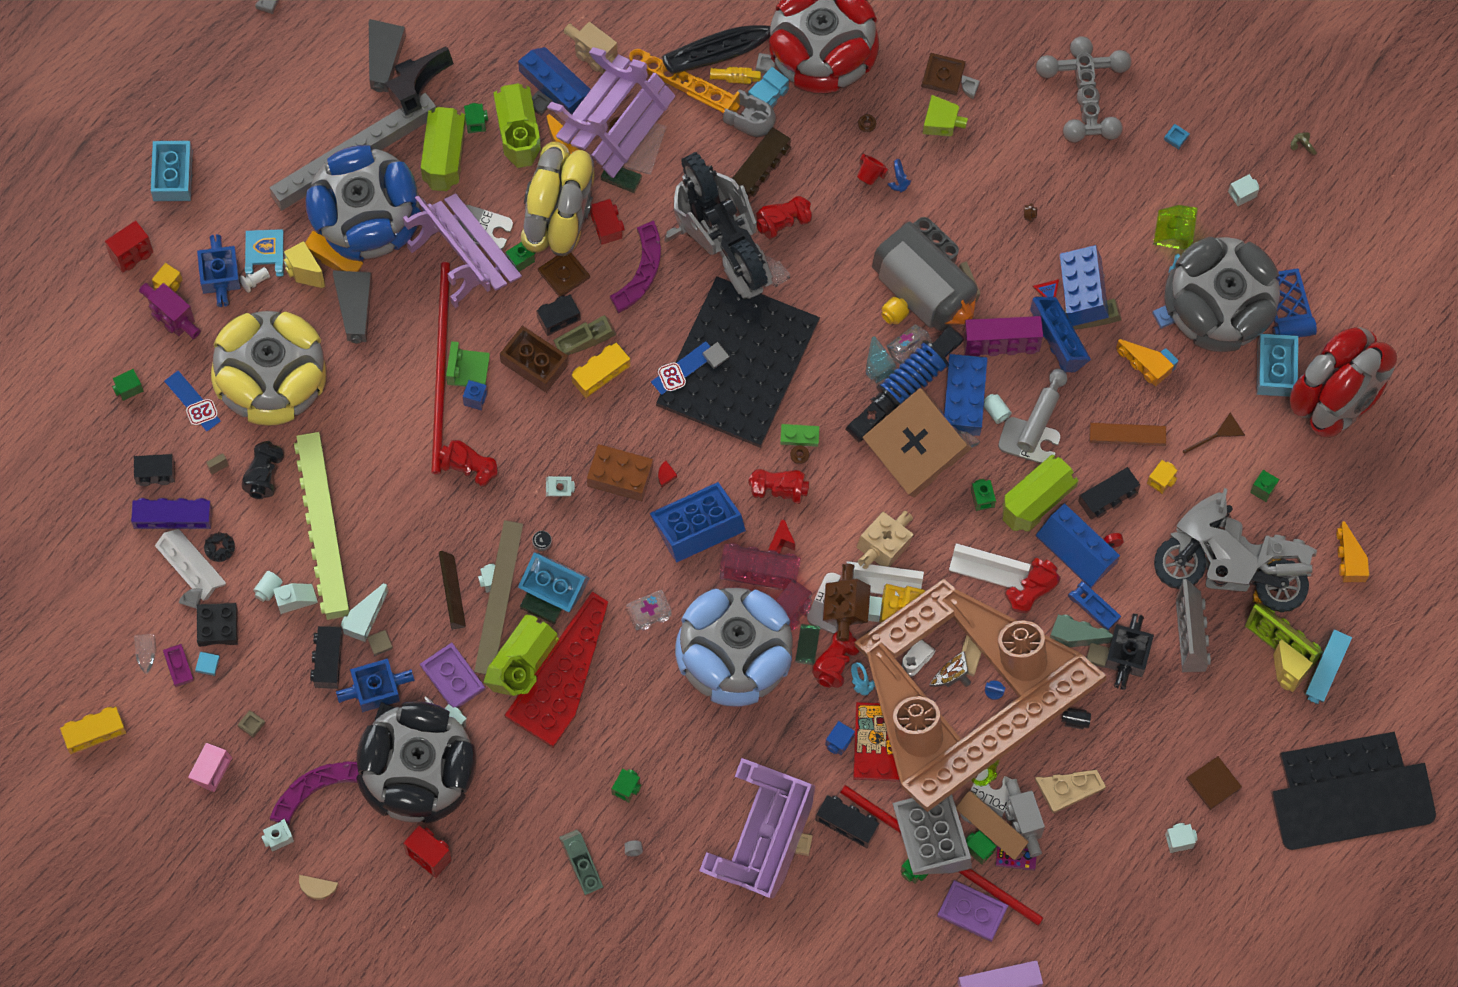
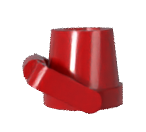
[857,153,889,185]

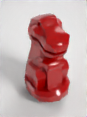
[756,196,812,240]
[438,440,497,487]
[748,469,809,504]
[1005,558,1061,614]
[812,631,860,688]

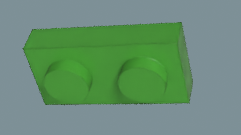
[780,424,819,447]

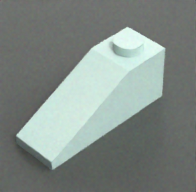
[341,583,388,642]

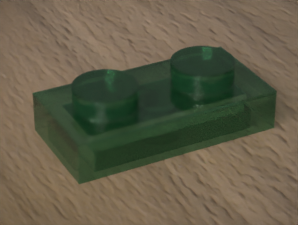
[600,167,642,194]
[520,592,563,625]

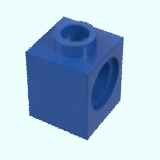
[463,380,488,411]
[825,721,855,756]

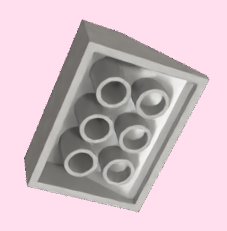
[1175,579,1211,672]
[893,794,972,875]

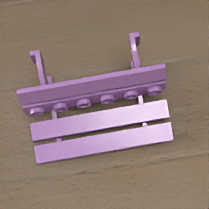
[547,47,675,178]
[403,193,522,308]

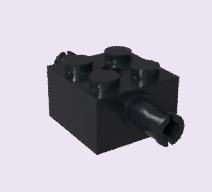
[1105,614,1154,690]

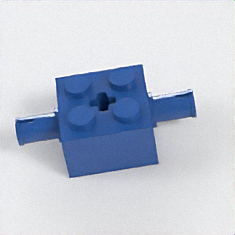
[197,234,241,307]
[336,659,415,712]

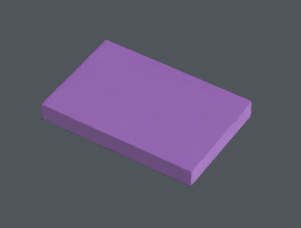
[420,643,486,708]
[937,880,1008,942]

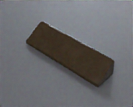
[439,551,466,630]

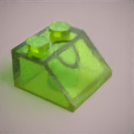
[1153,205,1198,250]

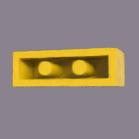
[571,343,630,398]
[60,707,126,755]

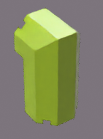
[493,83,541,168]
[421,107,466,191]
[1002,455,1078,531]
[483,615,559,696]

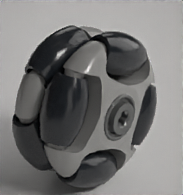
[356,701,476,824]

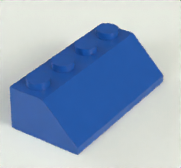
[518,47,591,115]
[1030,297,1091,372]
[1036,503,1120,588]

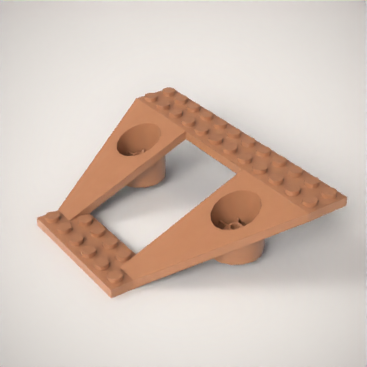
[854,579,1106,812]

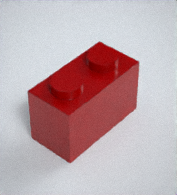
[590,199,625,245]

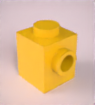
[152,263,182,292]
[1147,460,1178,494]

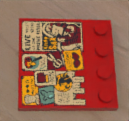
[853,702,930,782]

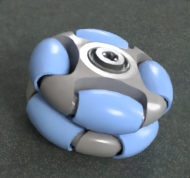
[675,588,793,707]

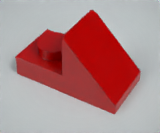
[766,519,795,562]

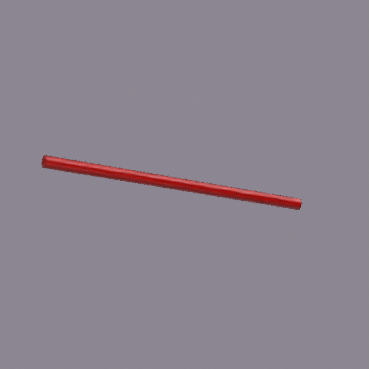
[431,262,450,475]
[840,785,1043,926]

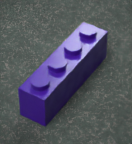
[131,498,212,529]

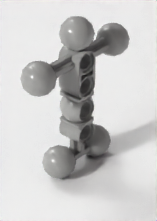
[1036,36,1132,143]

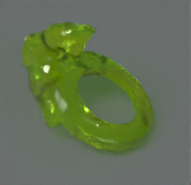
[971,760,999,787]

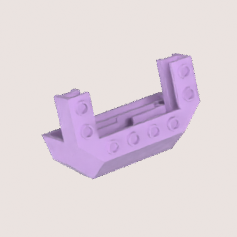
[699,758,815,899]

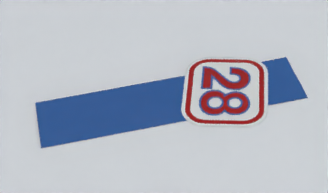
[651,341,711,395]
[164,370,221,431]

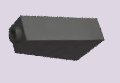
[369,19,406,92]
[333,271,372,344]

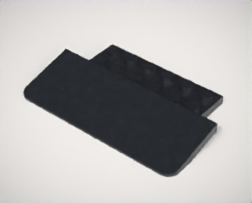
[1271,732,1436,850]

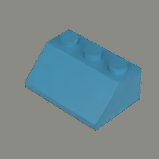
[518,552,590,613]

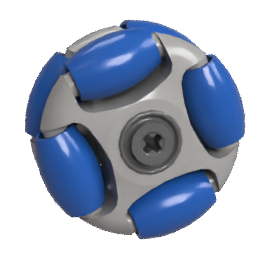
[306,145,422,261]

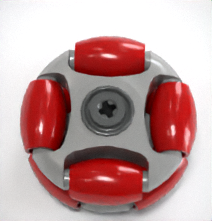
[769,0,879,94]
[1290,327,1397,438]

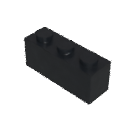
[1078,467,1140,520]
[310,626,343,689]
[815,795,880,848]

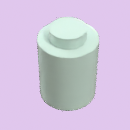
[984,394,1012,424]
[254,571,283,602]

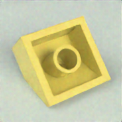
[283,241,325,288]
[1273,639,1313,692]

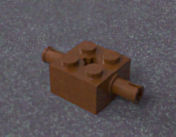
[823,563,871,642]

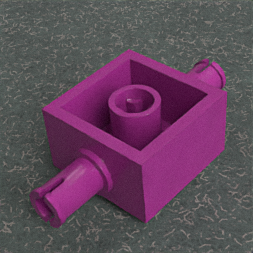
[139,283,201,339]

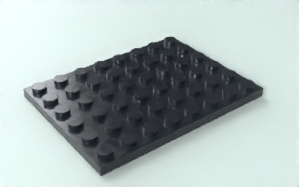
[656,276,820,448]

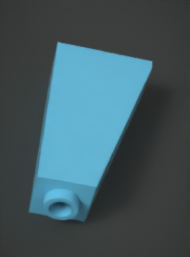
[1305,630,1352,704]

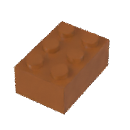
[587,444,653,502]

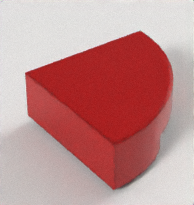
[658,461,677,487]

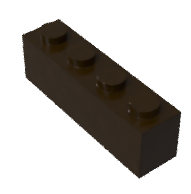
[732,127,791,200]

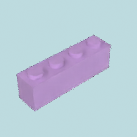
[958,960,1043,987]

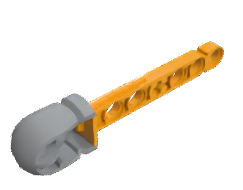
[629,49,776,137]

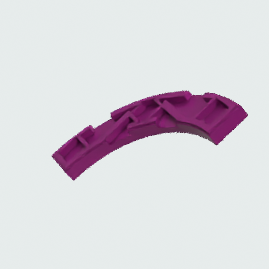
[610,220,661,314]
[270,761,359,825]

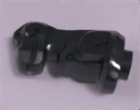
[242,441,284,499]

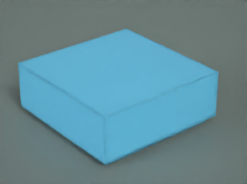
[195,652,220,676]

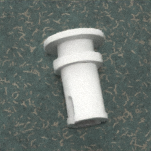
[239,267,270,293]

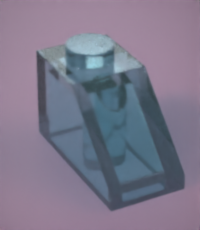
[865,336,896,384]

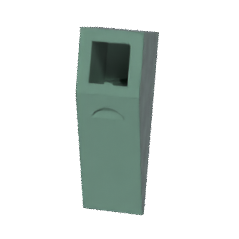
[1050,614,1113,647]
[559,829,603,895]

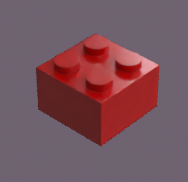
[105,220,153,273]
[403,826,451,878]

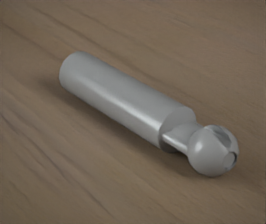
[1017,369,1067,453]

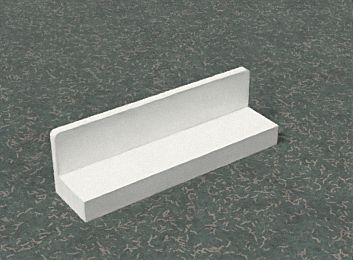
[155,529,226,601]
[949,544,1031,591]
[847,561,924,596]

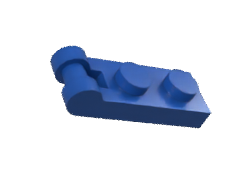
[1068,581,1121,630]

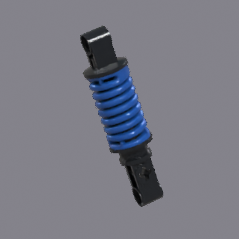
[845,325,965,443]

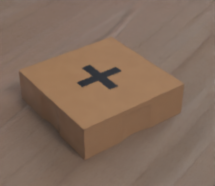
[862,388,972,498]

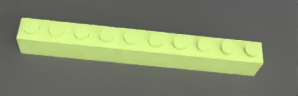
[294,432,349,620]

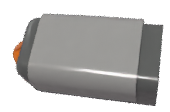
[872,217,978,331]

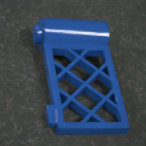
[1272,268,1317,338]

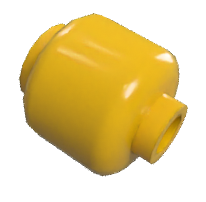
[881,297,909,325]

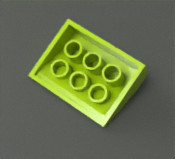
[1245,603,1323,671]

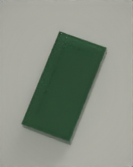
[795,624,820,665]

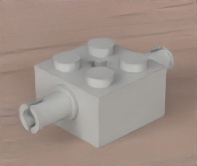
[1004,779,1045,857]

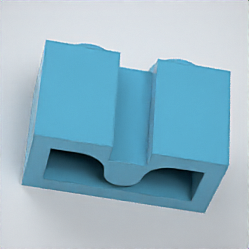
[748,67,789,108]

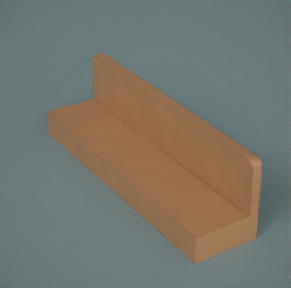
[956,791,1029,860]

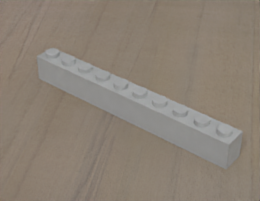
[269,93,436,211]

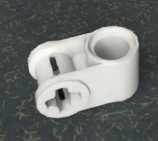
[902,640,936,677]

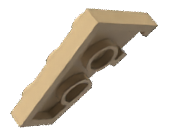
[1035,770,1106,814]

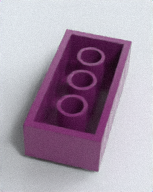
[963,316,1043,357]

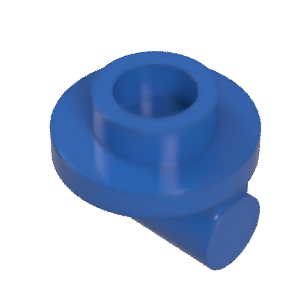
[985,681,1006,700]

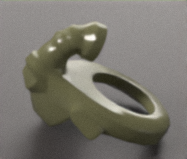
[1290,132,1317,156]

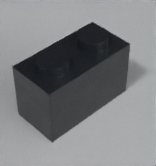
[536,294,581,336]
[134,454,175,486]

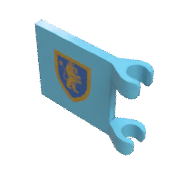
[245,229,284,277]

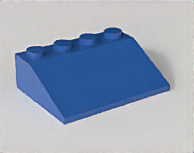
[650,482,746,563]

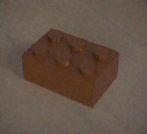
[500,325,569,393]

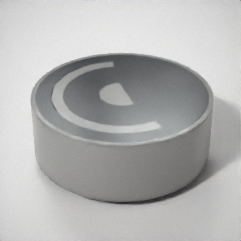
[532,531,552,551]

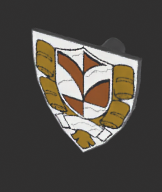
[929,651,971,687]

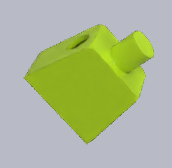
[923,95,968,136]

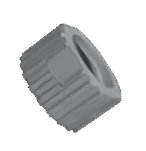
[625,840,643,856]

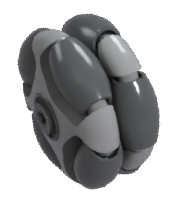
[1164,236,1280,352]

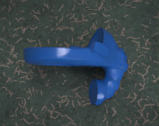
[888,159,911,192]

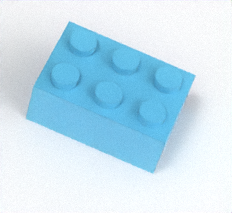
[151,141,193,201]
[1257,334,1298,397]

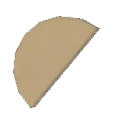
[299,875,339,900]

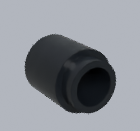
[1061,707,1091,730]

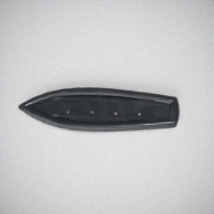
[662,25,771,74]

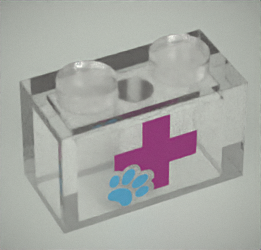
[886,324,933,365]
[626,589,671,630]

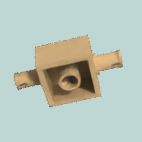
[563,22,617,74]
[856,511,914,569]

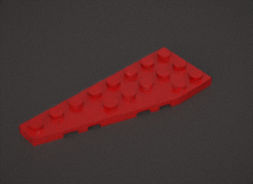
[504,592,608,748]

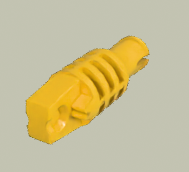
[710,67,761,84]

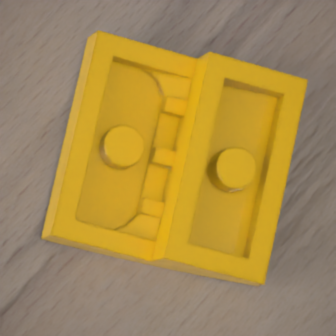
[879,584,925,623]

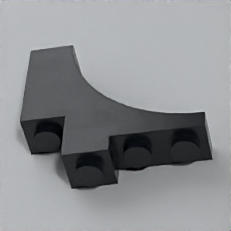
[385,46,454,116]

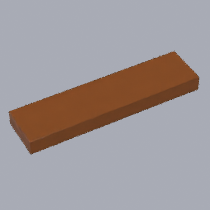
[1089,423,1166,446]

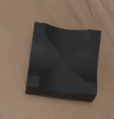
[197,603,238,647]

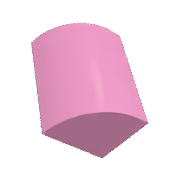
[188,743,232,792]

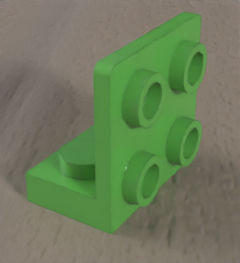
[446,341,490,387]

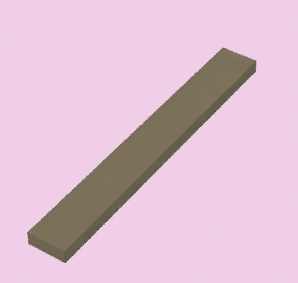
[474,520,523,675]

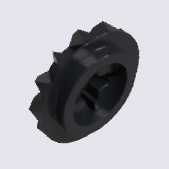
[204,531,235,562]

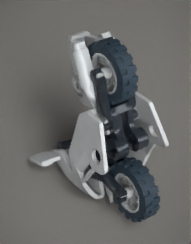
[664,152,773,299]
[1154,488,1317,612]

